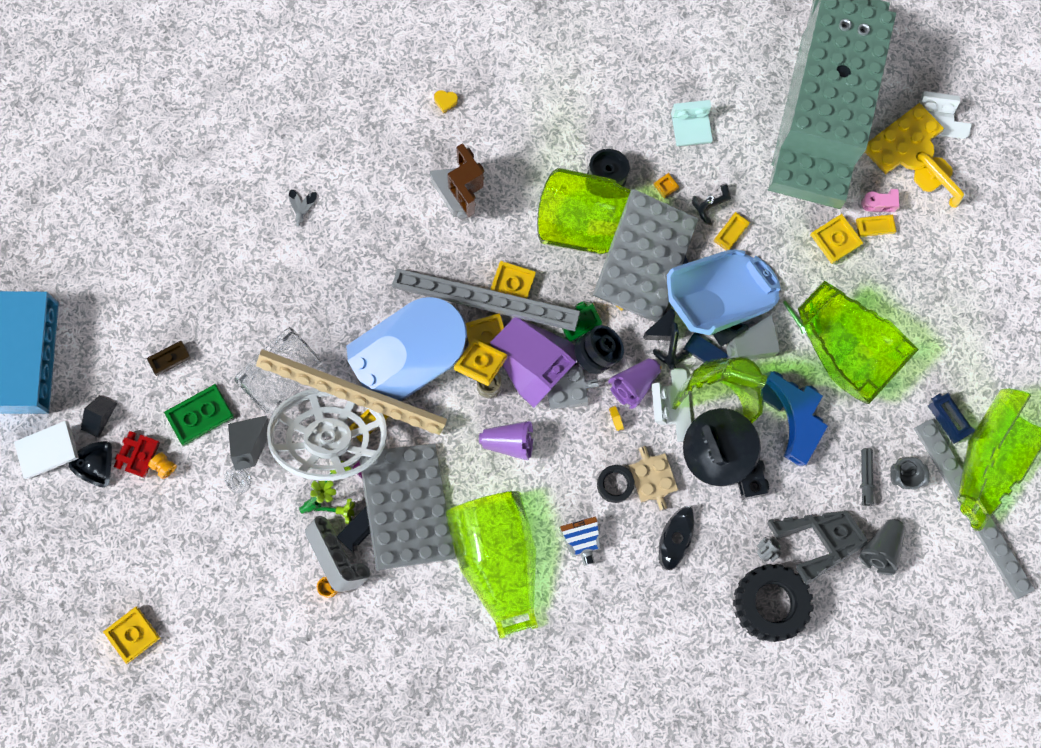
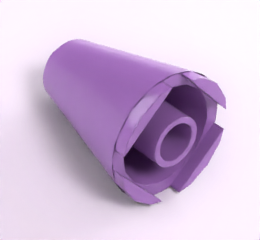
[608,358,661,409]
[479,421,533,460]

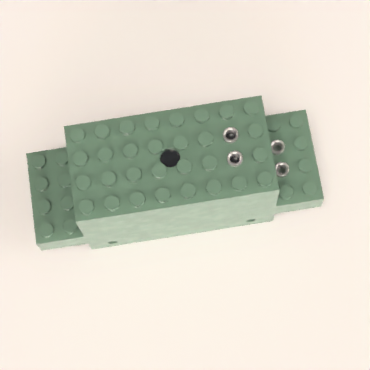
[768,0,896,209]

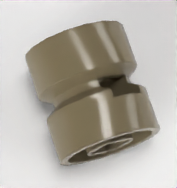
[477,372,502,399]

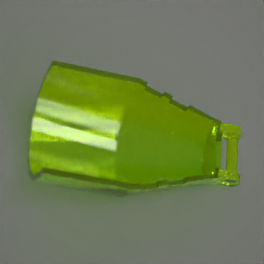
[537,168,631,254]
[672,357,767,423]
[957,388,1041,531]
[445,491,538,639]

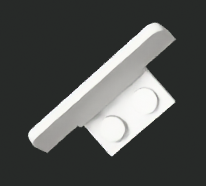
[899,91,971,139]
[652,368,691,442]

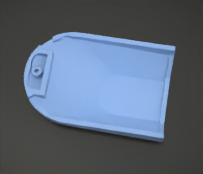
[667,249,781,335]
[346,297,467,402]

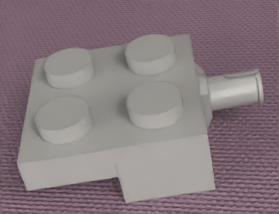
[547,365,599,410]

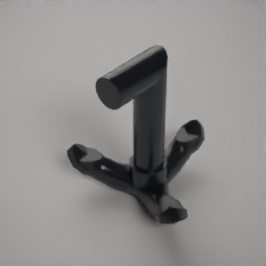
[692,183,731,225]
[653,323,689,370]

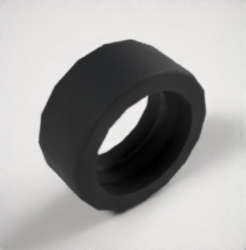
[597,465,635,503]

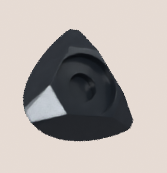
[69,441,112,488]

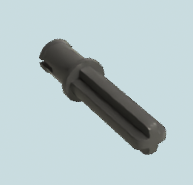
[860,448,876,506]

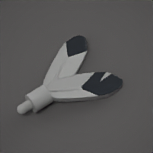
[289,190,317,227]

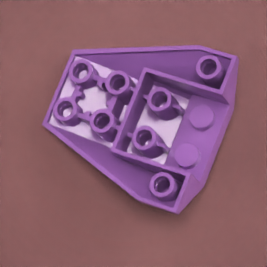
[490,317,578,408]

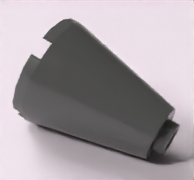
[859,519,906,575]

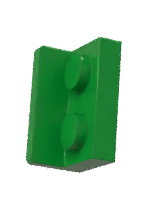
[562,301,602,342]

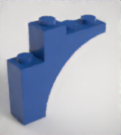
[762,371,828,466]

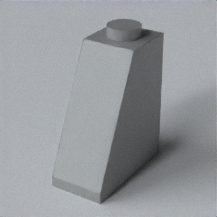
[430,168,468,219]
[727,316,780,362]

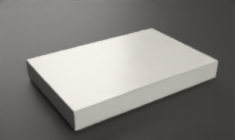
[14,421,79,479]

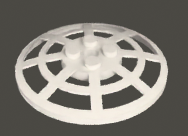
[267,388,387,481]

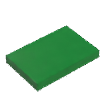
[164,384,234,446]

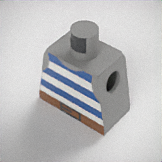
[559,516,600,566]

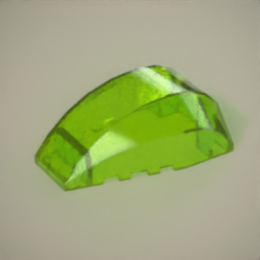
[798,281,919,404]

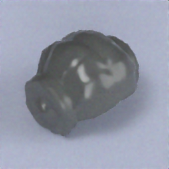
[890,457,930,490]

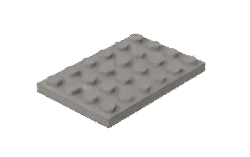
[593,189,698,323]
[359,443,455,571]

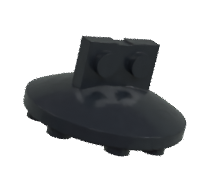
[683,408,761,487]

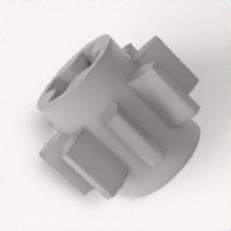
[757,537,782,562]

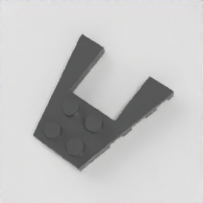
[768,511,868,585]

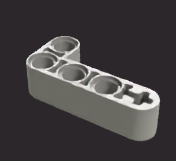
[305,516,371,592]

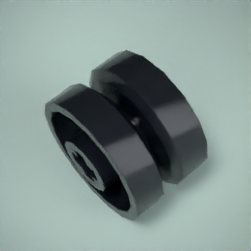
[586,149,630,197]
[574,325,624,374]

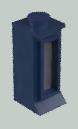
[927,392,976,444]

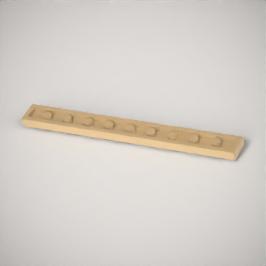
[256,349,447,435]

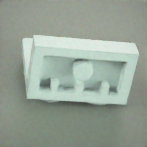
[671,100,713,146]

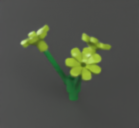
[299,460,355,524]

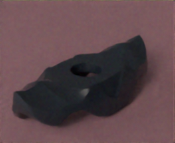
[658,506,694,570]

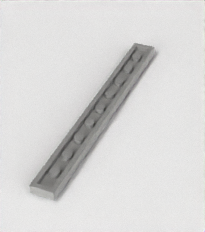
[392,268,580,331]
[913,419,1035,599]

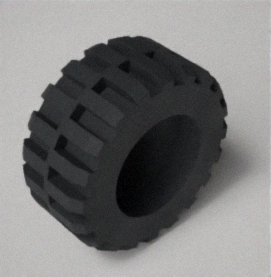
[733,564,814,642]

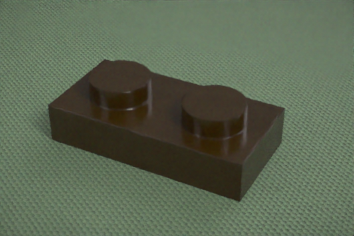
[146,340,191,376]

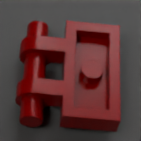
[113,431,160,479]

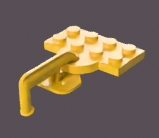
[865,103,964,208]

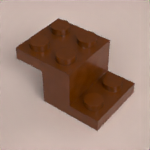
[447,143,485,217]

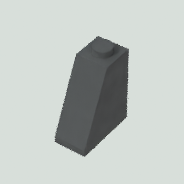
[228,415,269,471]

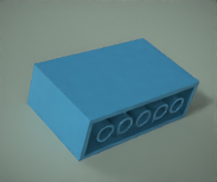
[0,291,59,414]

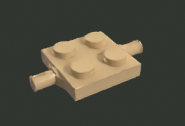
[628,446,678,511]

